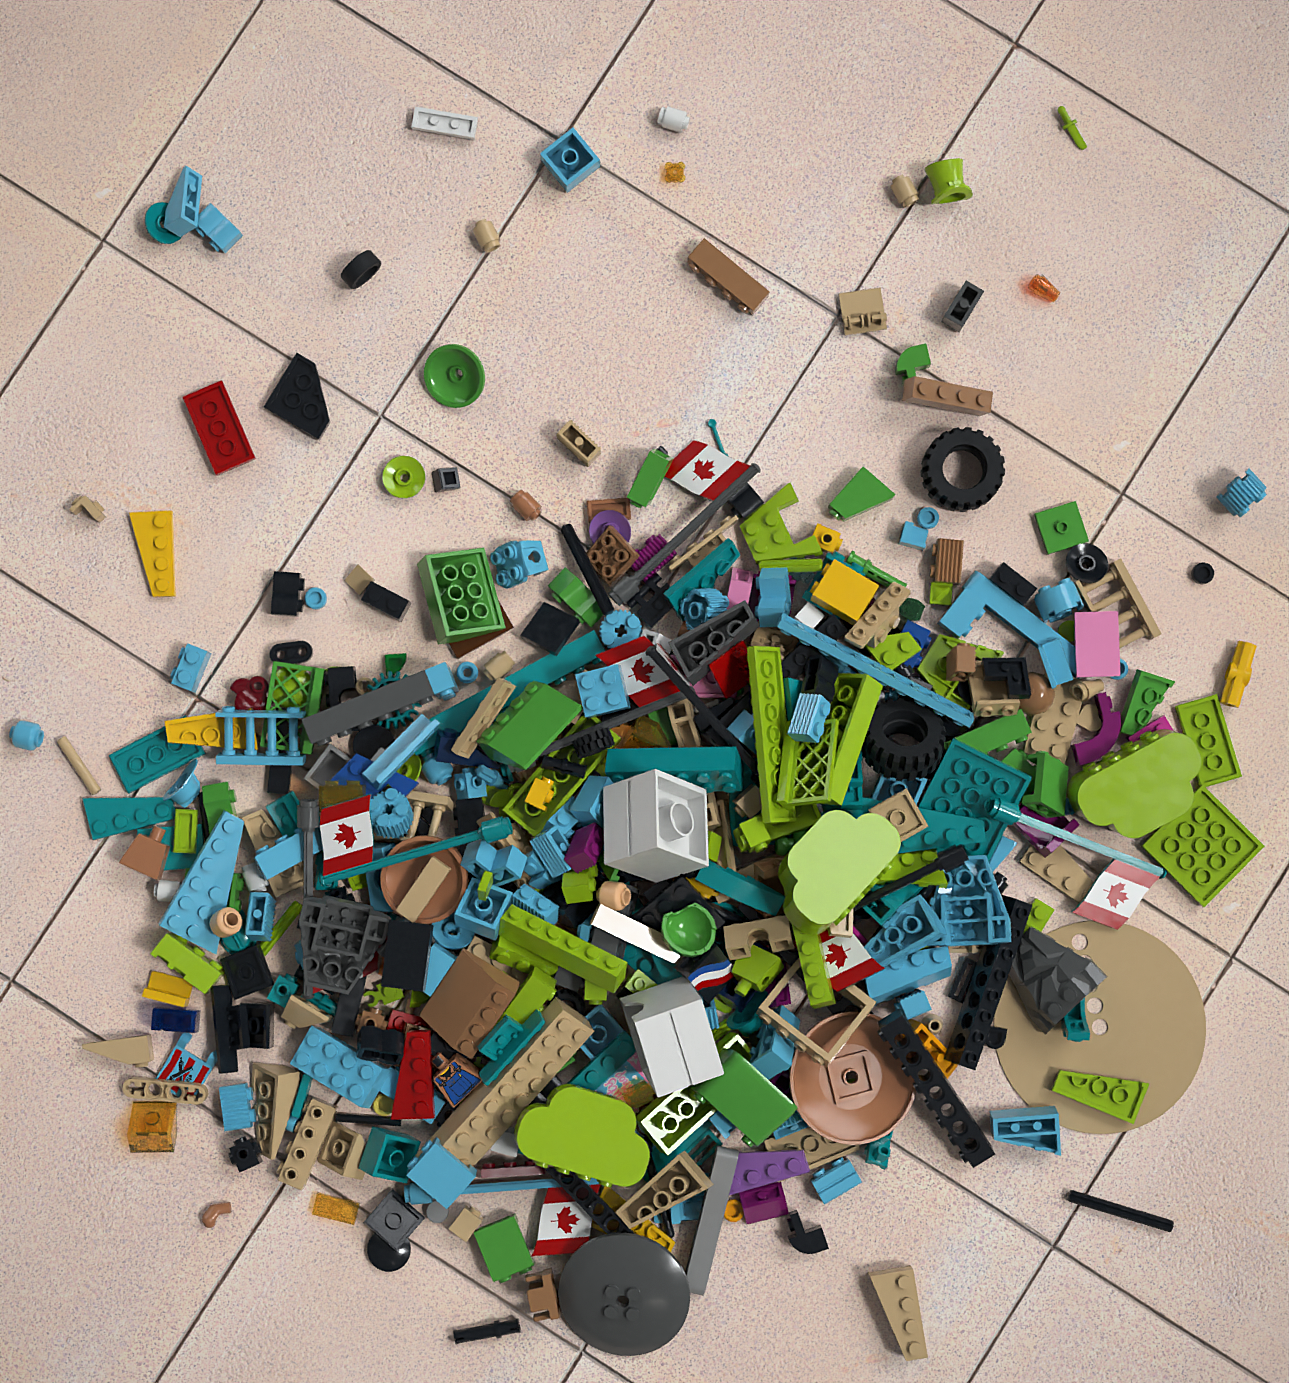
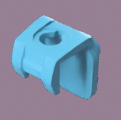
[490,540,549,589]

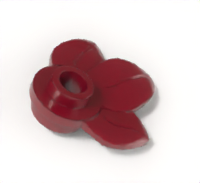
[230,676,269,710]

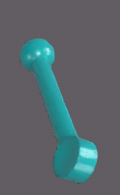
[708,419,729,457]

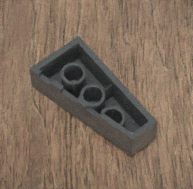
[668,600,759,686]

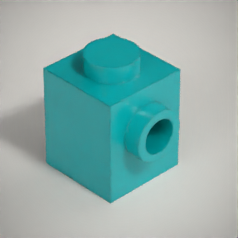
[267,973,301,1008]

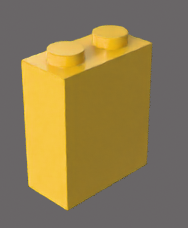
[810,559,879,626]

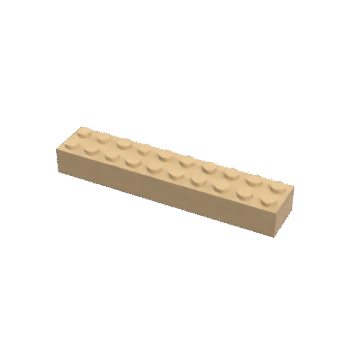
[415,997,594,1167]

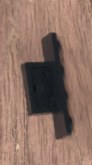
[211,985,250,1074]

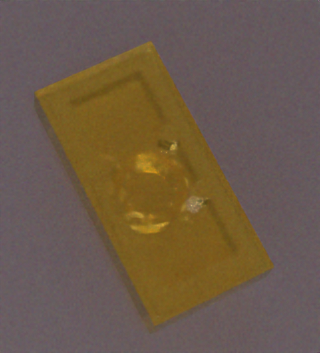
[312,1192,360,1225]

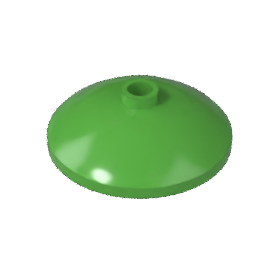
[424,344,485,408]

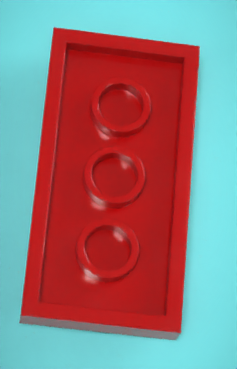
[183,380,256,476]

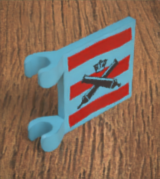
[156,1032,217,1105]

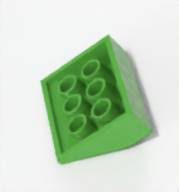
[417,548,506,645]
[476,681,583,770]

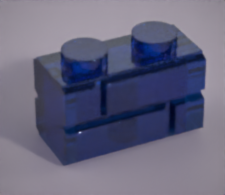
[151,1007,201,1033]

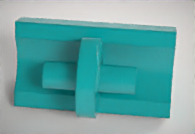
[864,1131,893,1170]

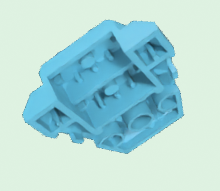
[928,855,1011,947]

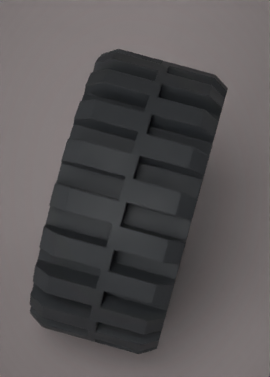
[920,427,1005,512]
[862,698,946,782]

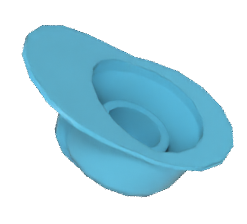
[163,759,200,808]

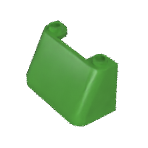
[690,1048,798,1148]

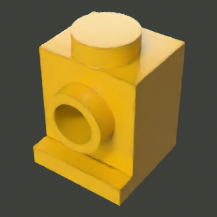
[812,523,843,554]
[525,776,554,812]

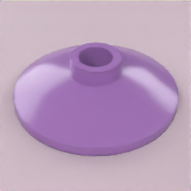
[589,510,631,544]

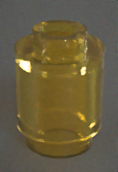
[622,1080,655,1109]

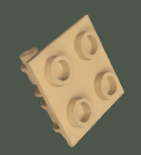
[839,287,887,335]

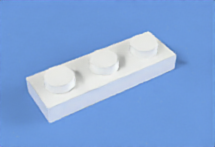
[411,107,478,140]

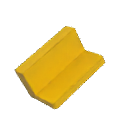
[142,971,193,1007]

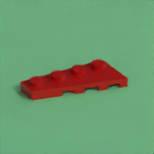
[391,1030,435,1120]

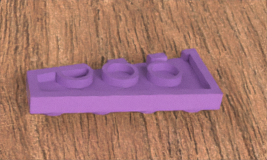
[713,1150,810,1195]

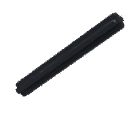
[561,523,614,616]
[1067,1190,1174,1232]

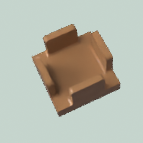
[525,1268,561,1322]

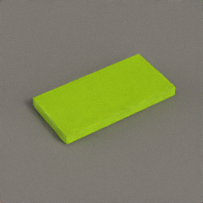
[1174,694,1242,787]

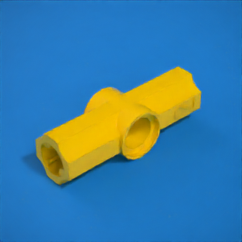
[1220,641,1257,708]

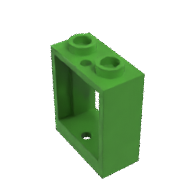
[627,449,674,508]

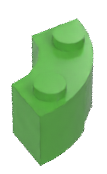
[548,567,603,628]
[202,782,243,834]

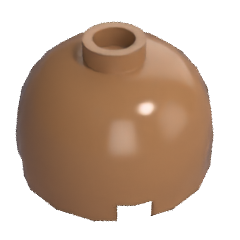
[1018,672,1055,716]

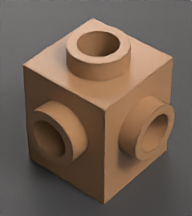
[355,1007,388,1032]

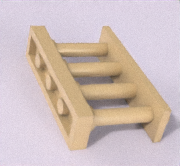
[1074,558,1162,649]
[373,786,454,845]

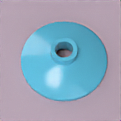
[432,911,475,949]

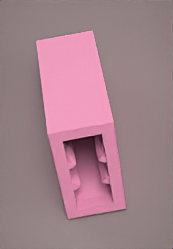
[726,567,754,610]

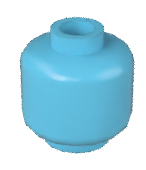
[9,721,44,751]
[421,753,453,786]

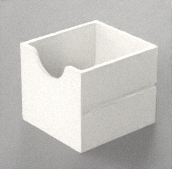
[603,769,709,883]
[620,977,724,1097]

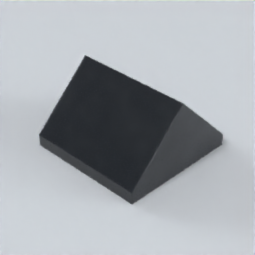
[240,1003,275,1049]

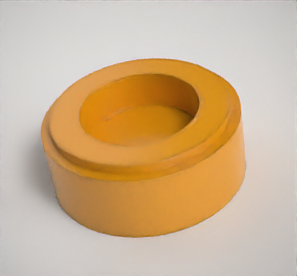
[724,1199,744,1222]

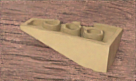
[251,1063,300,1160]

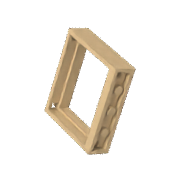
[756,958,876,1068]

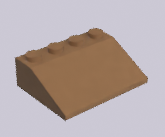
[419,948,520,1059]

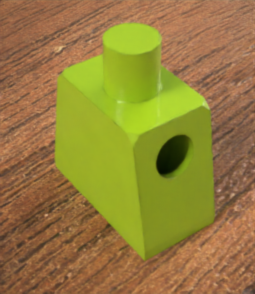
[732,945,784,997]

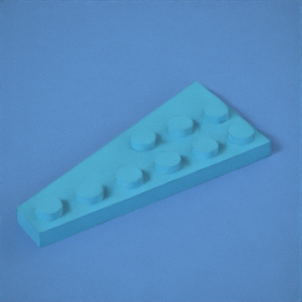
[158,810,244,954]

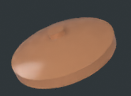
[380,835,469,924]

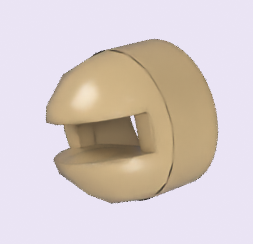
[356,677,373,695]

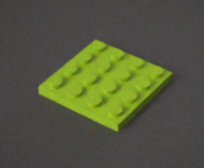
[1141,785,1265,907]

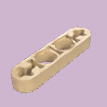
[122,1076,209,1105]

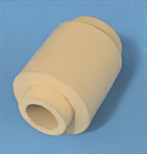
[890,174,919,208]
[473,219,501,253]
[483,650,515,681]

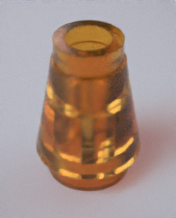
[1027,274,1061,303]

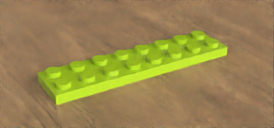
[747,646,796,823]

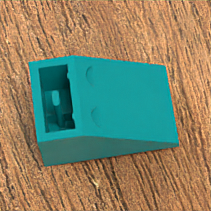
[863,883,924,927]

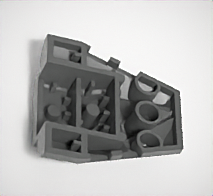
[299,895,391,994]
[1009,926,1107,1035]

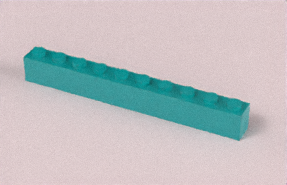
[415,630,605,758]

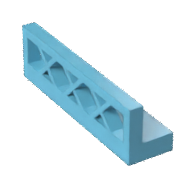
[362,714,440,790]

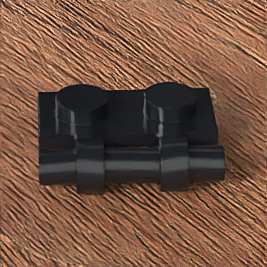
[626,573,672,629]

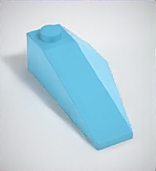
[864,894,947,967]

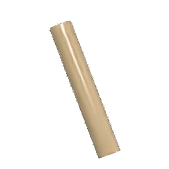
[57,736,101,795]

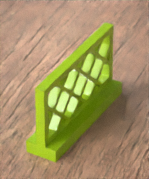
[776,718,839,810]

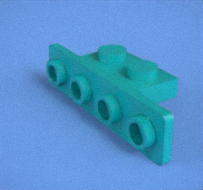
[477,1010,545,1086]

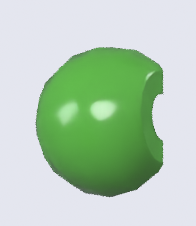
[661,903,717,957]

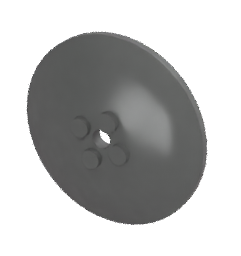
[558,1233,690,1356]

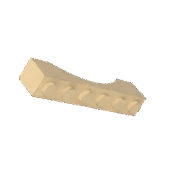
[667,699,722,830]

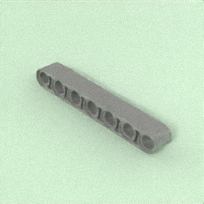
[685,1146,739,1296]

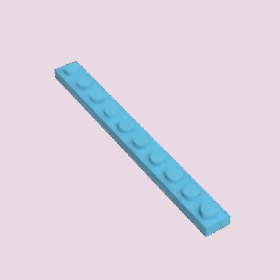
[777,613,974,728]

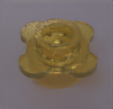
[664,162,686,183]

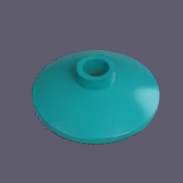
[145,202,182,244]

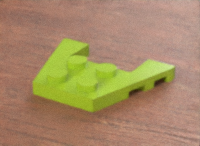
[740,482,823,564]
[916,634,1004,710]

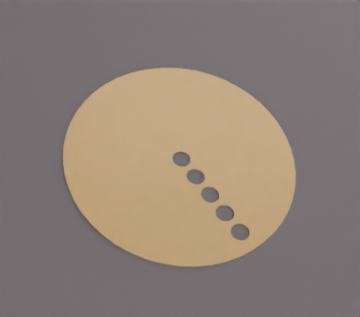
[994,921,1206,1134]

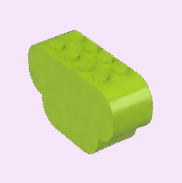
[1067,729,1201,838]
[778,810,901,935]
[514,1084,650,1188]

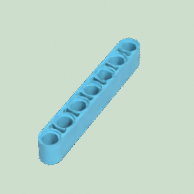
[962,570,1079,679]

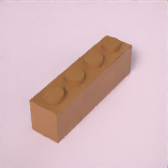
[687,238,770,316]
[902,376,993,416]

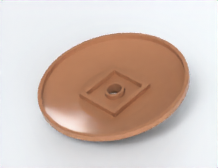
[789,1011,916,1145]

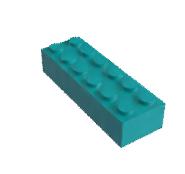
[605,747,744,793]

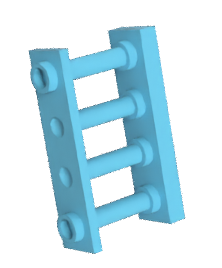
[215,706,306,766]

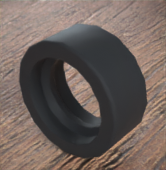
[341,250,381,289]

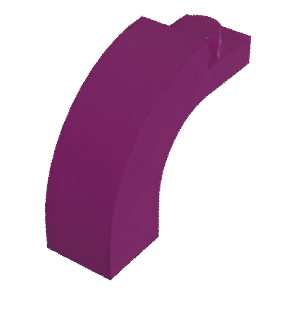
[1071,692,1121,766]

